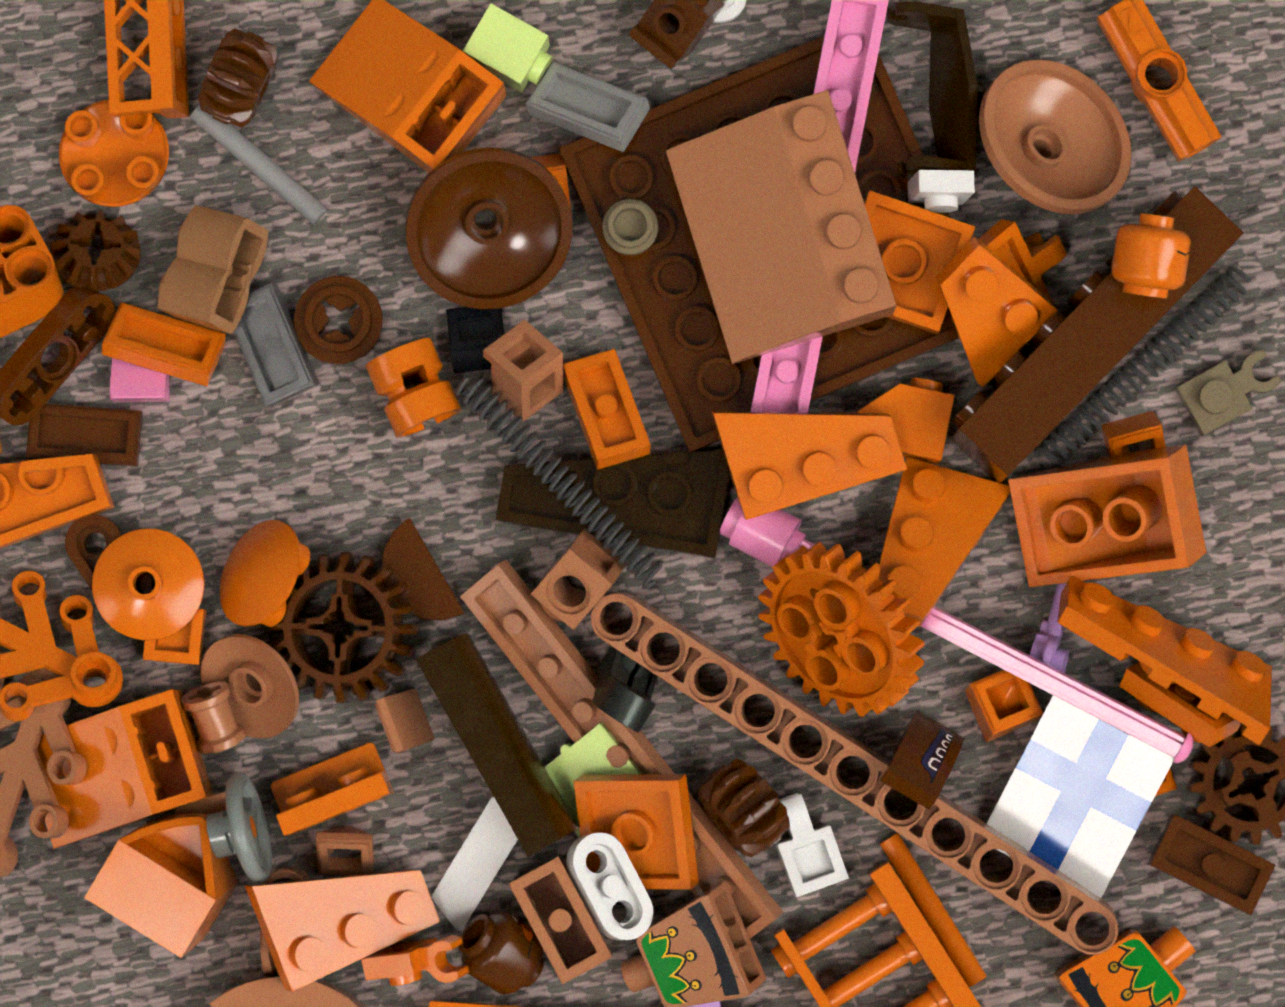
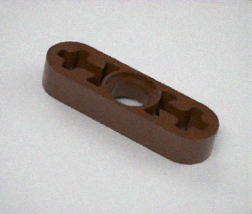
[0,287,115,425]

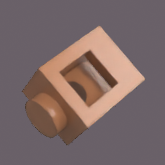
[483,319,563,422]

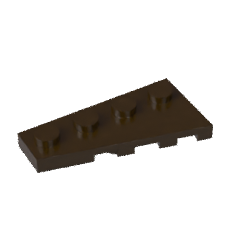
[495,449,730,559]

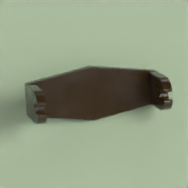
[887,1,988,179]

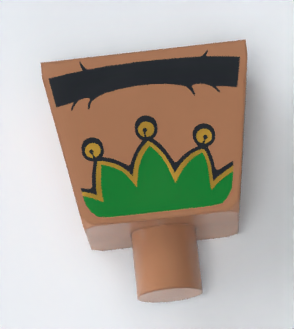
[621,881,767,1007]

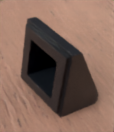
[446,307,505,374]

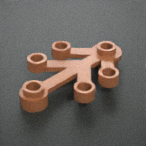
[0,668,87,878]

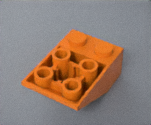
[309,0,507,173]
[37,689,214,849]

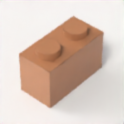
[508,855,613,984]

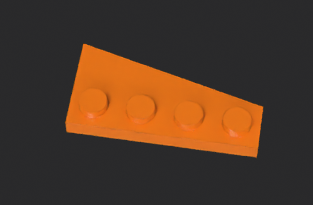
[1057,576,1272,746]

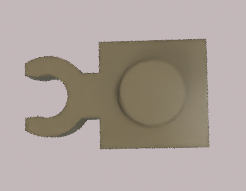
[1175,350,1282,437]

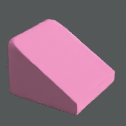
[109,358,170,403]

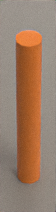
[879,833,987,987]

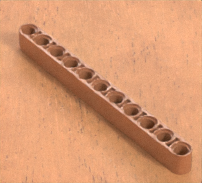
[591,591,1118,955]

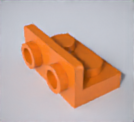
[271,743,394,836]

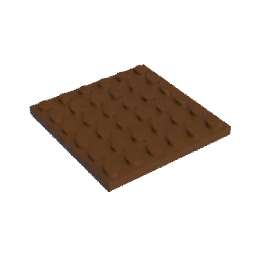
[559,35,959,453]

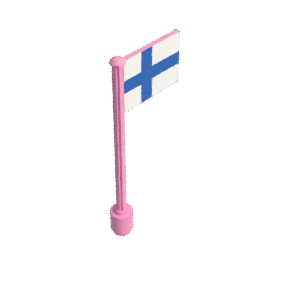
[720,497,1193,898]

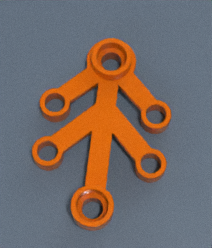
[0,571,123,721]

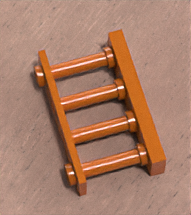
[770,861,981,1007]

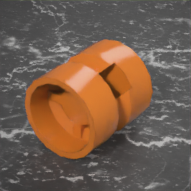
[365,337,462,438]

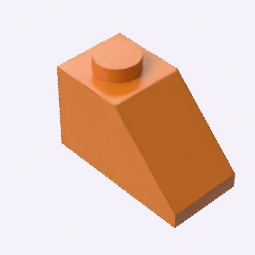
[855,378,955,465]

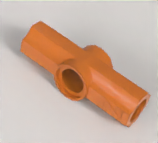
[1096,0,1222,163]

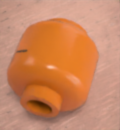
[1111,213,1191,298]

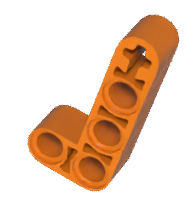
[0,205,65,338]

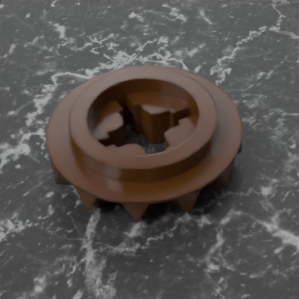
[51,208,141,292]
[294,276,383,365]

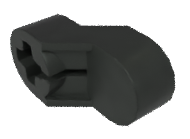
[592,646,658,732]

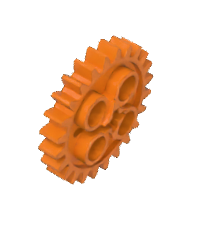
[758,542,925,717]

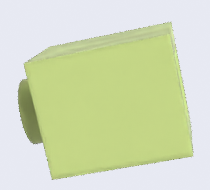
[463,3,553,93]

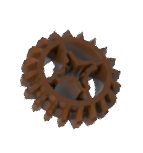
[268,552,420,703]

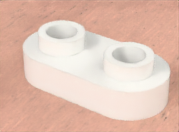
[566,833,653,941]

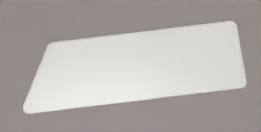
[431,797,518,931]

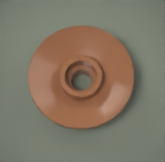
[200,634,299,739]

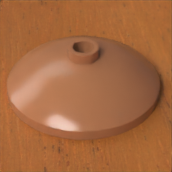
[979,60,1131,214]

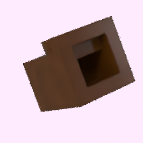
[628,0,725,69]

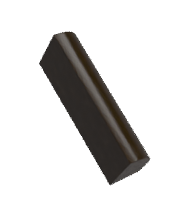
[416,633,579,857]

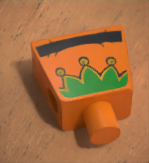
[1053,926,1196,1007]

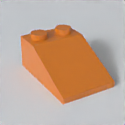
[1008,444,1207,587]

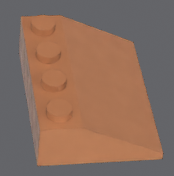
[666,90,897,364]

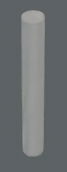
[190,104,328,226]

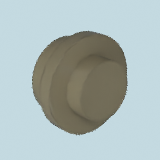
[602,199,658,255]

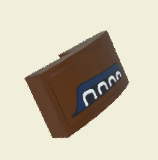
[880,710,965,810]

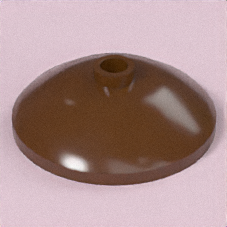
[405,147,573,309]

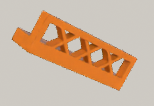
[104,0,190,119]

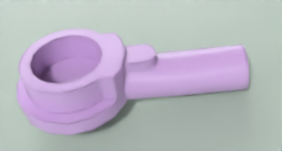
[1030,583,1069,689]

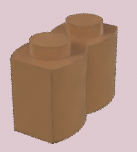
[158,205,268,334]

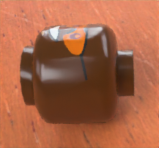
[459,910,544,995]

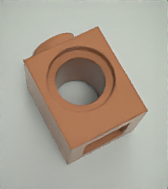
[530,528,627,630]

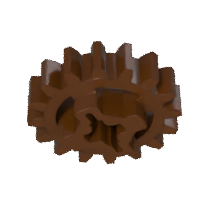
[1187,723,1285,845]

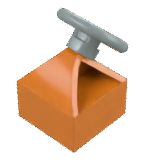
[84,772,272,958]

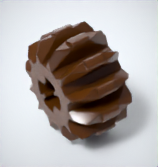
[198,28,278,128]
[697,759,790,857]

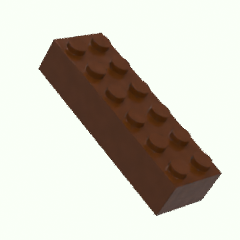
[950,186,1244,484]

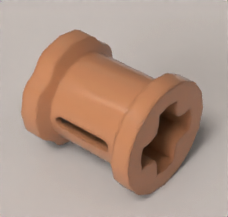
[181,681,246,754]

